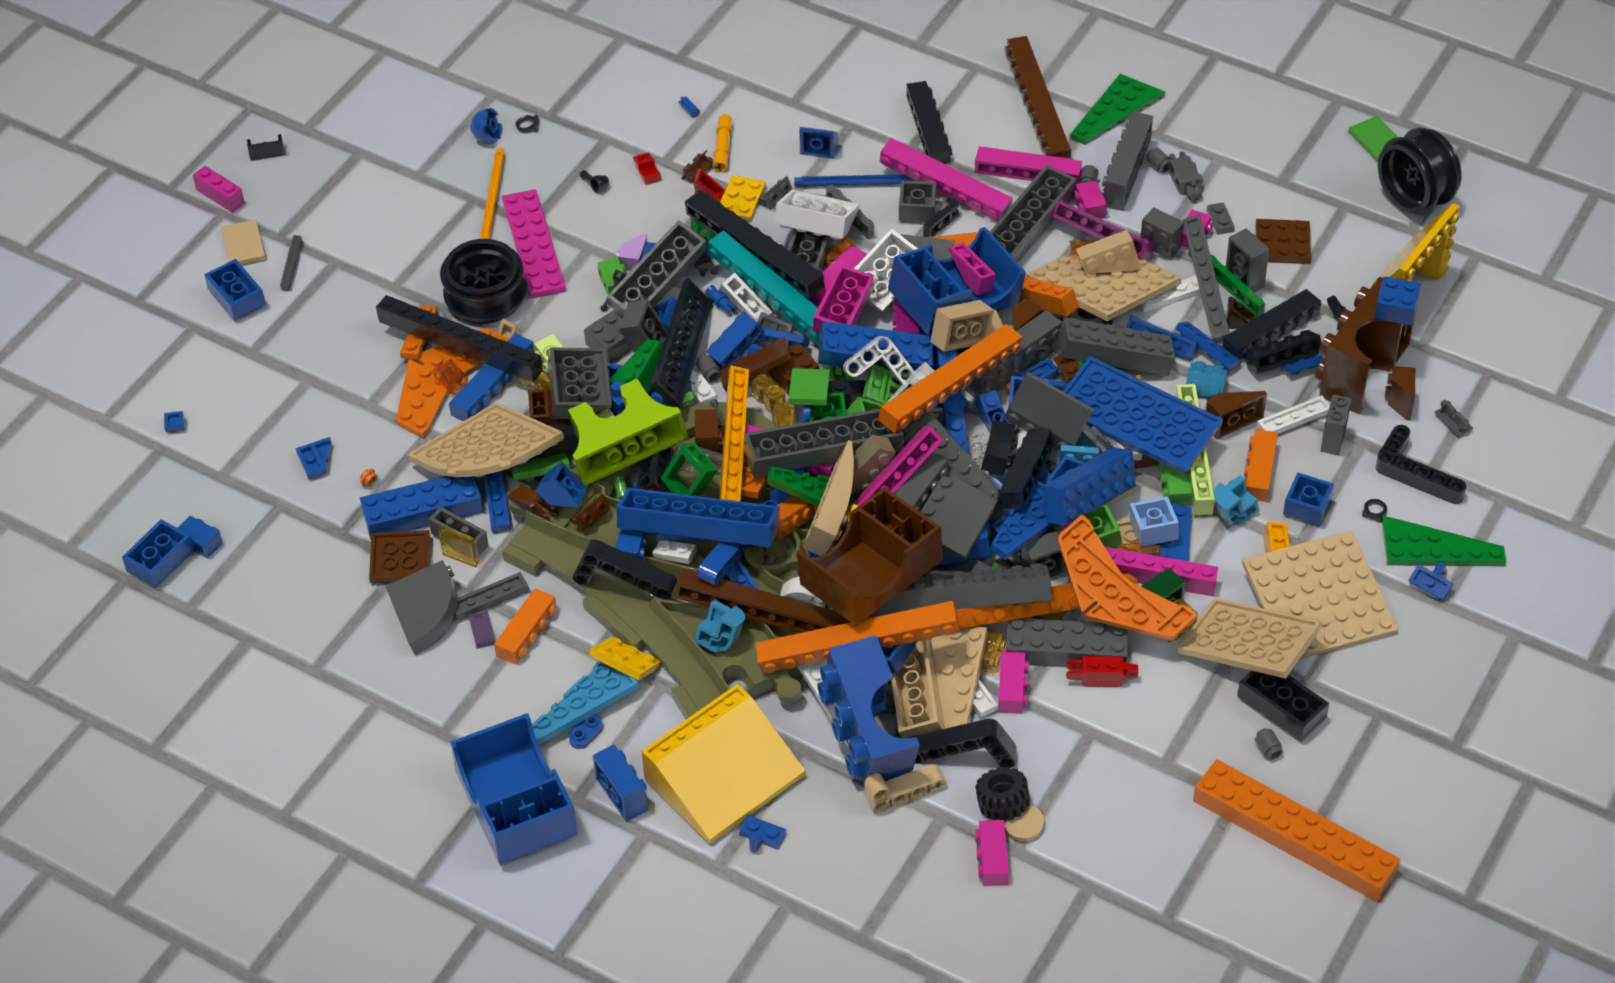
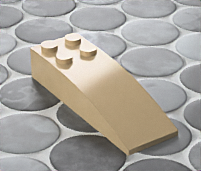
[802,440,854,556]

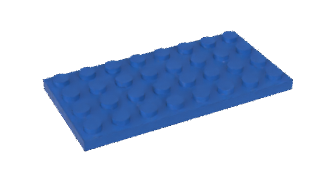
[1063,356,1223,474]

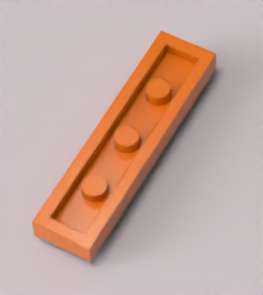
[400,305,438,360]

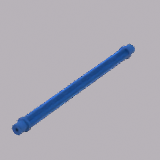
[794,174,914,186]

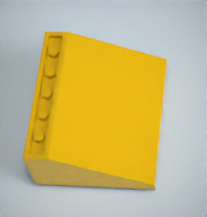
[1380,203,1460,281]
[642,684,805,844]

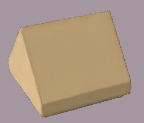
[498,319,521,339]

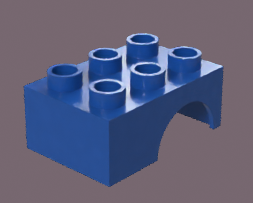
[888,227,1026,335]
[817,635,919,786]
[450,713,578,865]

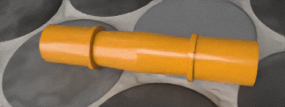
[713,114,732,173]

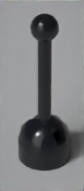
[600,269,627,312]

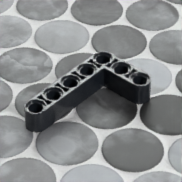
[1375,425,1467,504]
[572,539,678,600]
[908,719,1017,768]

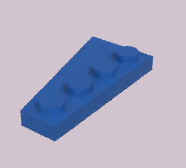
[1152,503,1192,561]

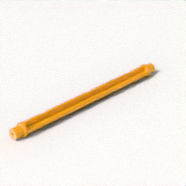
[480,147,505,239]

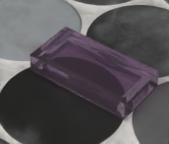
[468,610,496,649]

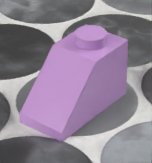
[616,234,647,271]

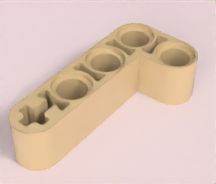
[864,764,947,813]

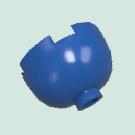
[470,108,502,143]

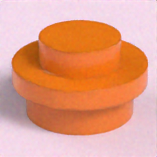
[360,468,377,487]

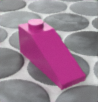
[949,242,996,296]

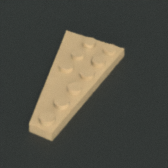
[931,627,988,729]

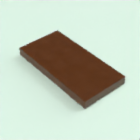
[720,337,791,392]

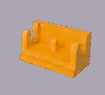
[1263,522,1290,553]

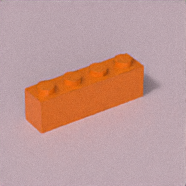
[1019,276,1079,317]
[1244,429,1278,502]
[775,496,818,540]
[494,588,557,665]

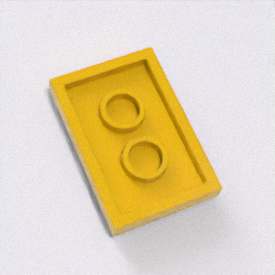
[720,175,766,222]
[589,637,661,681]

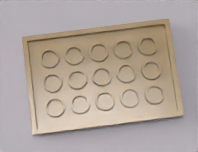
[1177,597,1322,678]

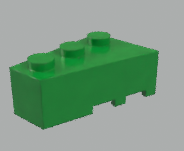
[609,339,663,394]

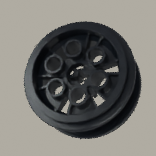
[1378,127,1462,215]
[440,239,526,324]

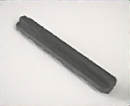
[280,235,302,291]

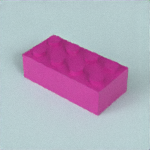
[813,265,874,333]

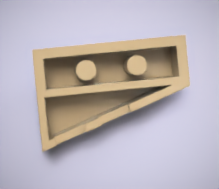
[1076,230,1141,274]

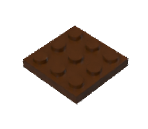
[1255,219,1311,264]
[369,530,430,583]

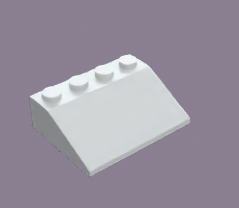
[774,190,860,240]
[854,229,918,312]

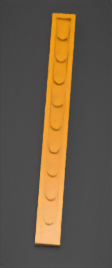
[720,365,749,501]

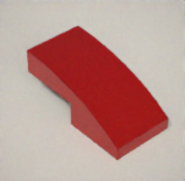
[633,152,662,184]

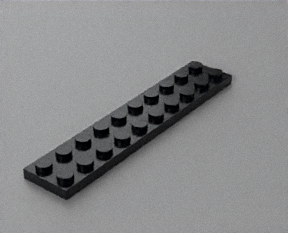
[650,278,713,408]

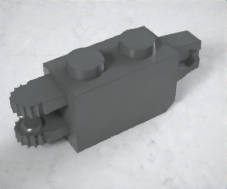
[1168,151,1203,200]

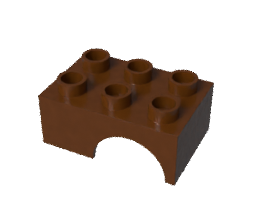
[1315,276,1420,415]
[797,487,943,626]

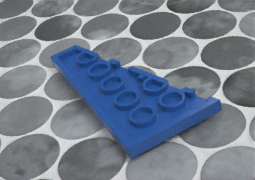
[990,481,1055,560]

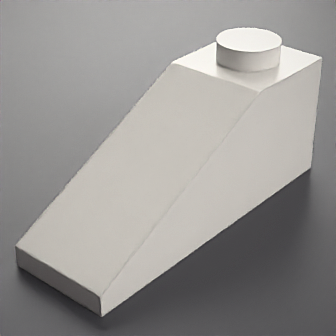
[719,273,772,322]

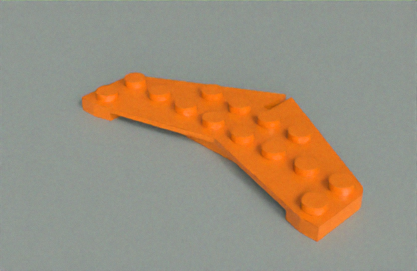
[396,328,509,438]
[1058,515,1197,640]

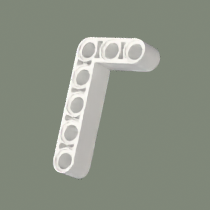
[843,336,937,409]

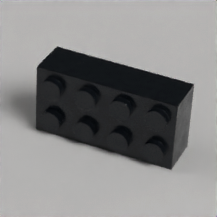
[1237,671,1329,742]

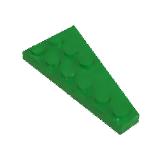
[1070,74,1165,145]
[767,467,859,513]
[1381,515,1506,566]

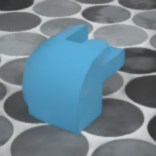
[1214,475,1259,525]
[694,600,745,652]

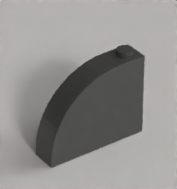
[385,560,458,655]

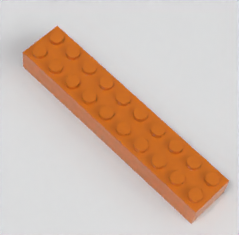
[1193,759,1401,902]

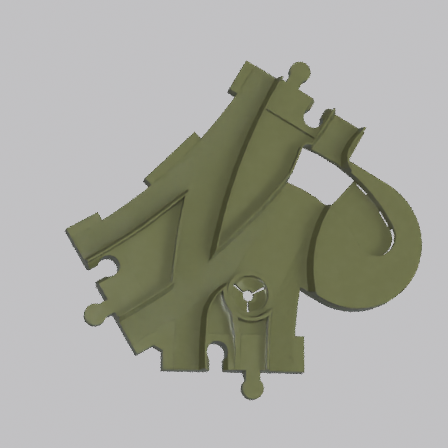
[502,402,835,720]

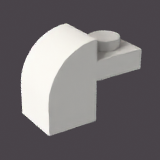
[780,577,826,608]

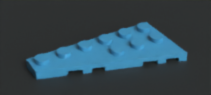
[532,662,640,746]

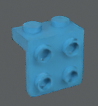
[1186,361,1228,397]
[1058,436,1099,464]

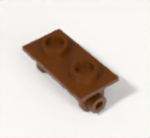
[681,150,713,183]
[571,494,611,532]

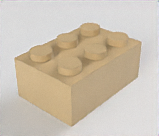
[930,300,994,352]

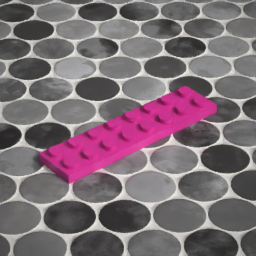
[502,189,566,299]

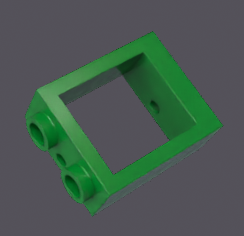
[660,443,719,496]

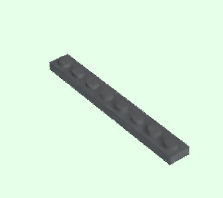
[1182,214,1230,342]

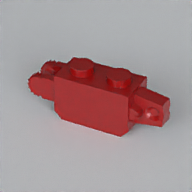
[1066,656,1139,687]

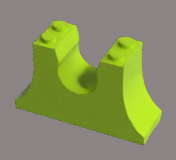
[568,379,688,486]

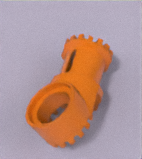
[826,237,856,268]

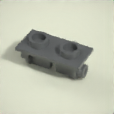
[759,176,793,210]
[1434,400,1473,436]

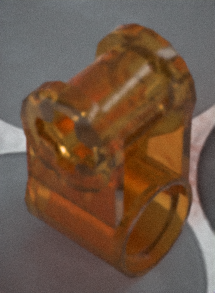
[433,359,468,395]

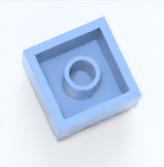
[1130,496,1179,547]

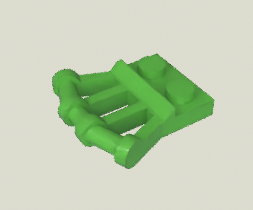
[862,364,909,405]

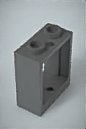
[1320,394,1352,456]

